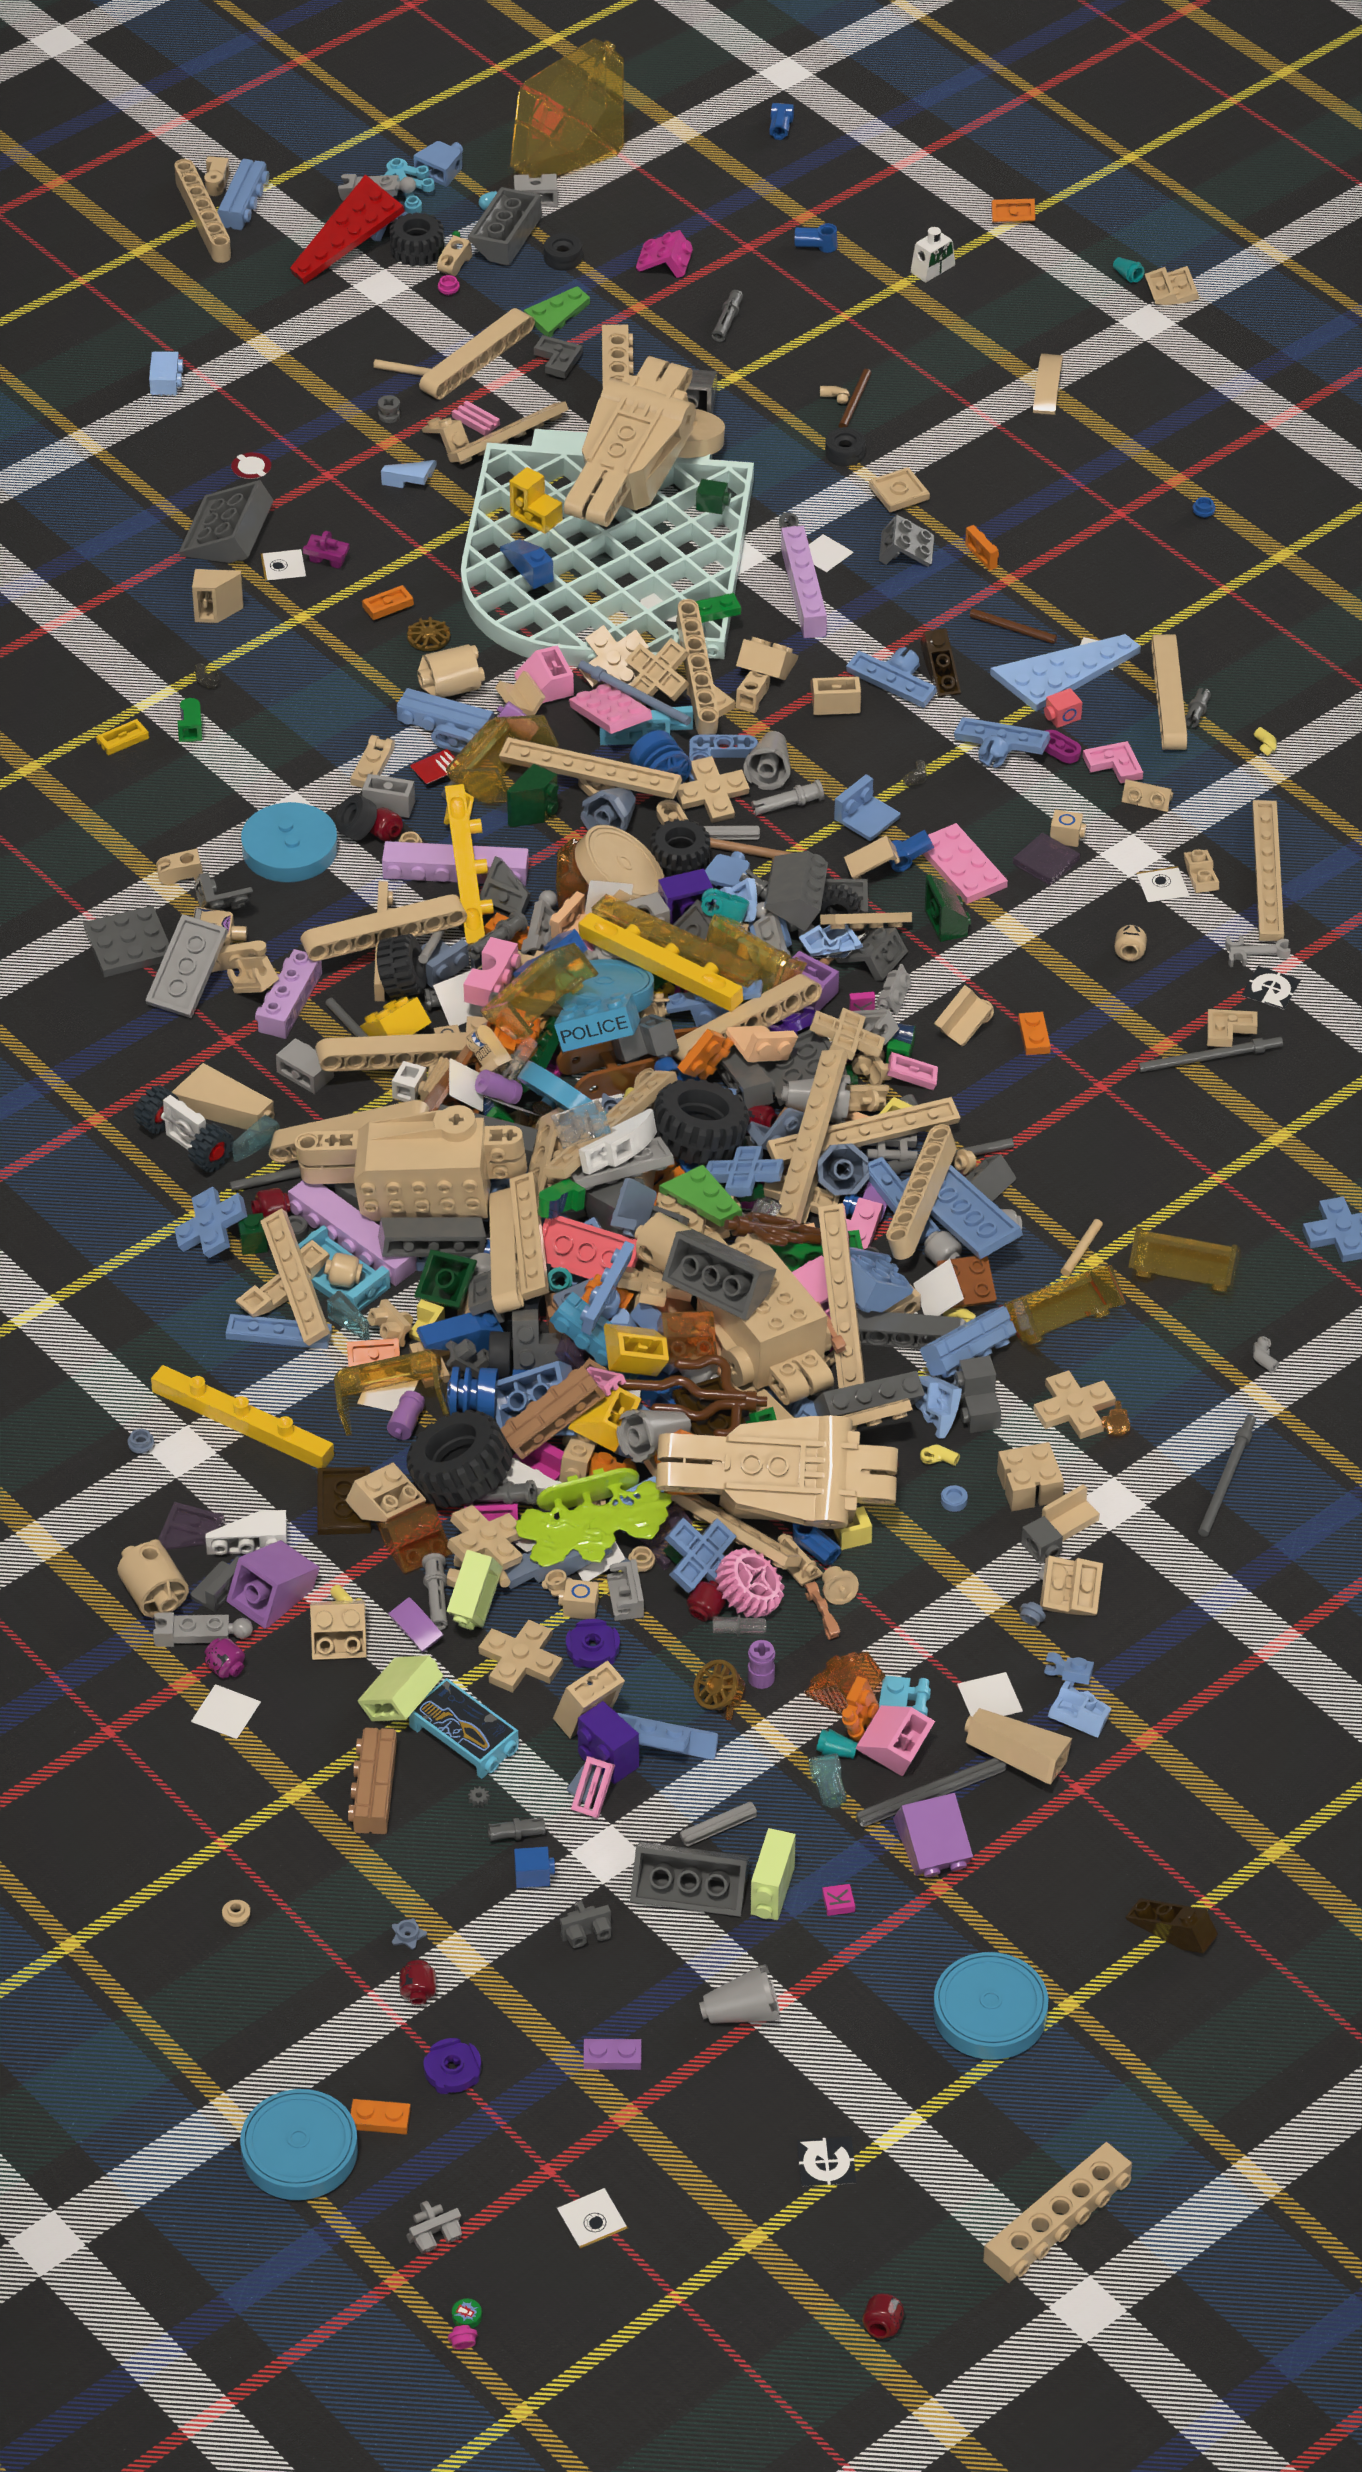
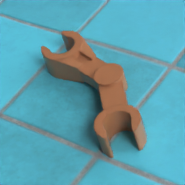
[817,1301,846,1354]
[804,1581,840,1640]

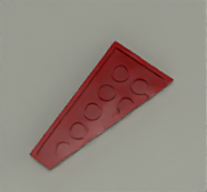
[290,174,405,285]

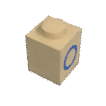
[1050,810,1086,847]
[558,1579,599,1619]

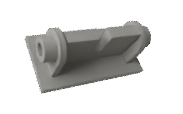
[877,964,911,1015]

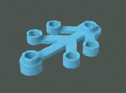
[381,158,435,214]

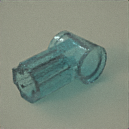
[809,1753,846,1808]

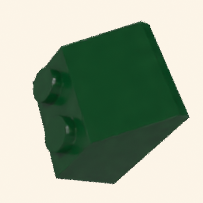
[507,764,559,827]
[924,874,971,942]
[414,1249,477,1312]

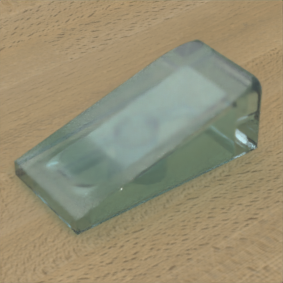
[233,1115,280,1162]
[327,1291,370,1341]

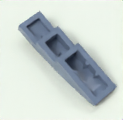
[505,1547,613,1589]

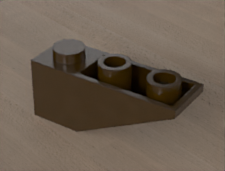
[920,628,961,697]
[1125,1898,1218,1953]

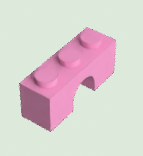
[463,937,521,1009]

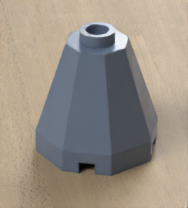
[581,787,636,831]
[817,1143,869,1196]

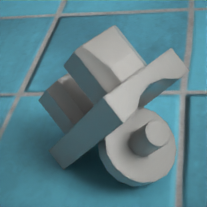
[406,2201,462,2254]

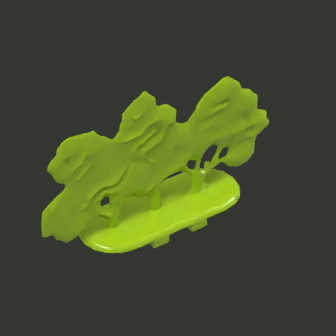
[515,1468,672,1567]

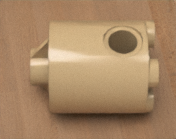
[417,644,485,698]
[635,1212,692,1272]
[117,1539,189,1618]

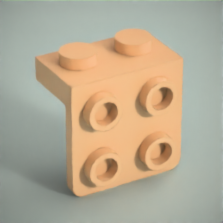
[549,891,588,940]
[726,1026,798,1062]

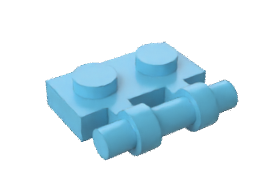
[879,1675,931,1716]

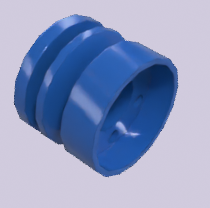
[629,730,692,784]
[447,1367,499,1421]

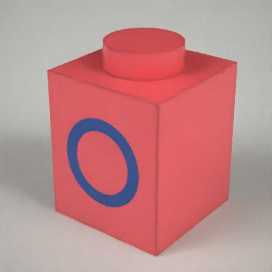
[1044,688,1082,728]

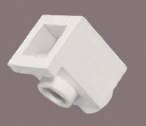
[392,1061,427,1102]

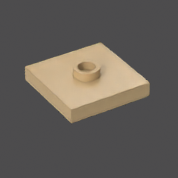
[869,467,930,512]

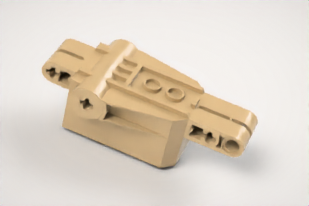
[563,356,696,527]
[294,1105,528,1221]
[697,1232,834,1405]
[656,1415,898,1529]

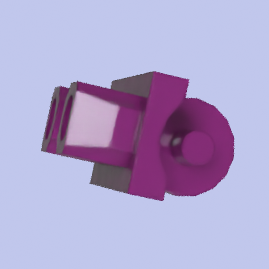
[303,531,350,568]

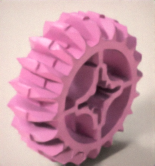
[715,1548,785,1619]

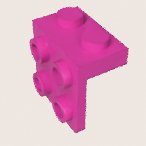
[636,230,693,278]

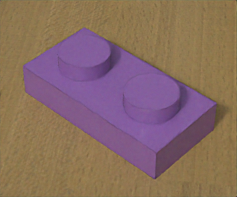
[583,2039,641,2070]

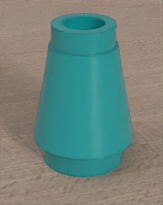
[1113,257,1144,282]
[547,1267,572,1293]
[816,1729,858,1758]

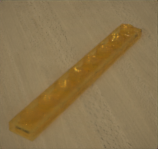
[591,894,763,988]

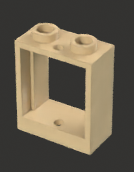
[553,1661,625,1738]

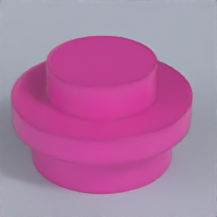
[438,275,459,295]
[448,2325,478,2350]

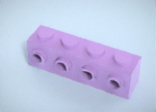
[255,949,322,1039]

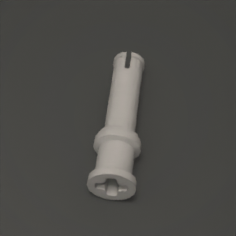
[751,779,824,816]
[422,1553,448,1630]

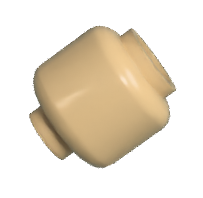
[324,1253,363,1288]

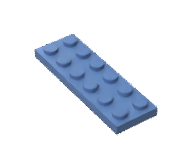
[902,1165,1023,1259]

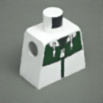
[911,227,955,283]

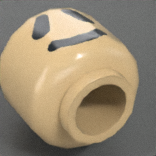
[1114,925,1147,961]

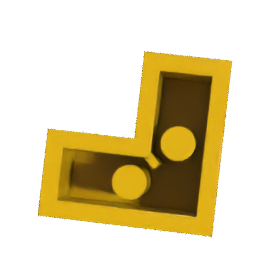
[509,467,563,534]

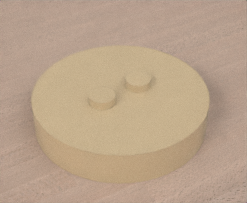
[677,409,725,458]
[575,825,664,911]

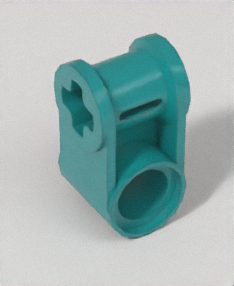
[701,888,750,926]

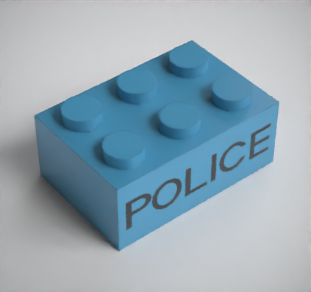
[554,992,640,1052]

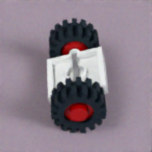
[134,1085,234,1172]

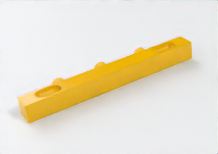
[445,784,494,951]
[578,912,743,1012]
[151,1365,334,1468]

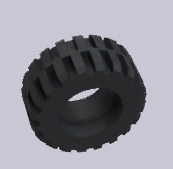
[653,1079,749,1166]
[406,1410,512,1508]

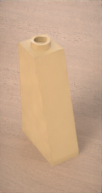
[172,1063,275,1133]
[965,1708,1072,1784]

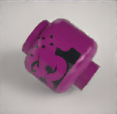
[205,1638,245,1678]

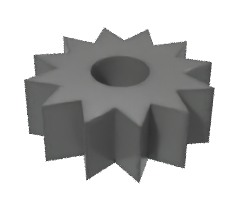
[468,1786,490,1808]

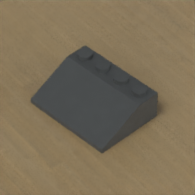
[178,480,274,563]

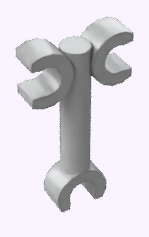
[1225,935,1291,967]

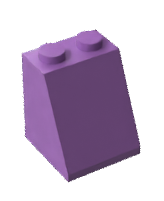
[226,1540,320,1629]
[893,1793,973,1877]

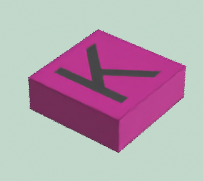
[849,992,875,1011]
[822,1884,855,1916]

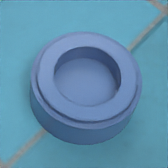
[941,1485,968,1512]

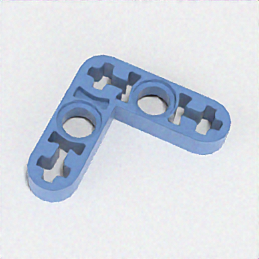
[689,735,758,782]

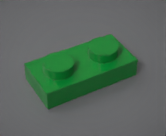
[695,593,741,623]

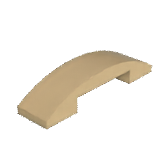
[1033,354,1063,415]
[236,1240,330,1317]

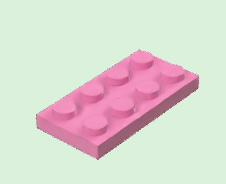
[569,684,653,734]
[923,823,1008,904]

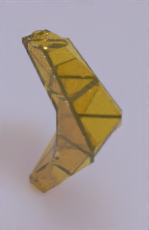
[510,38,624,178]

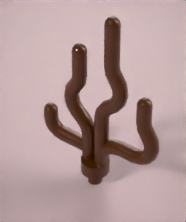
[724,1212,850,1246]
[620,1354,767,1437]

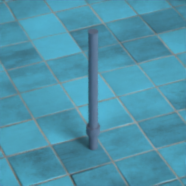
[578,660,691,726]

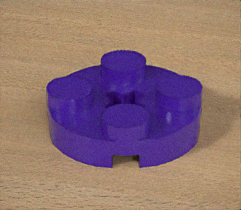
[769,1006,816,1035]
[566,1619,620,1668]
[424,2038,481,2094]

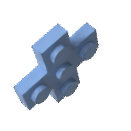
[706,1146,784,1198]
[174,1187,247,1258]
[1302,1197,1362,1262]
[664,1518,737,1593]

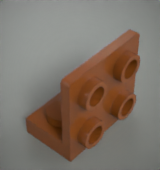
[936,1256,997,1309]

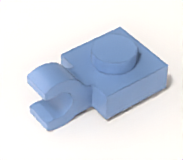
[1044,1652,1094,1685]

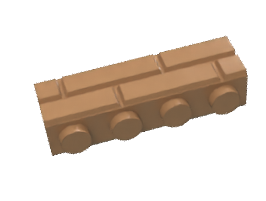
[500,1366,606,1460]
[348,1728,397,1834]

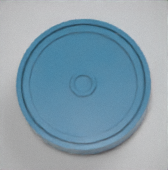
[241,802,338,882]
[555,959,654,1012]
[517,1061,608,1128]
[933,1952,1048,2060]
[240,2089,358,2200]

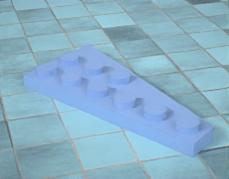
[990,634,1141,711]

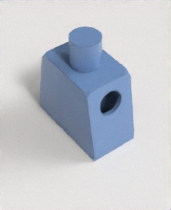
[414,141,463,187]
[705,851,750,890]

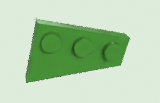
[524,286,590,337]
[659,1165,743,1227]

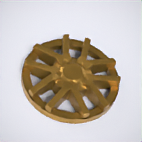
[407,617,450,651]
[694,1660,740,1710]

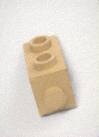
[421,417,469,453]
[559,1434,597,1483]

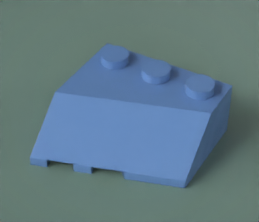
[850,1247,914,1313]
[495,1361,578,1436]

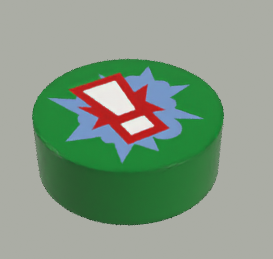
[452,2298,482,2329]

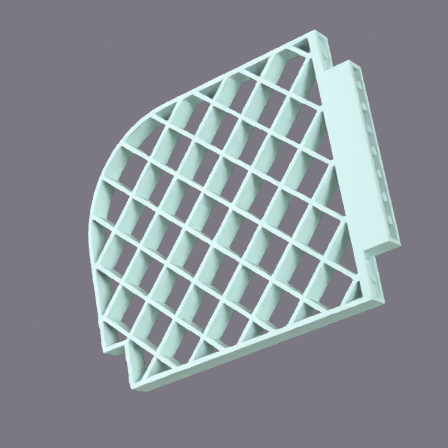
[461,429,754,671]

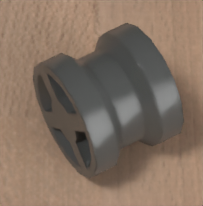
[378,395,400,423]

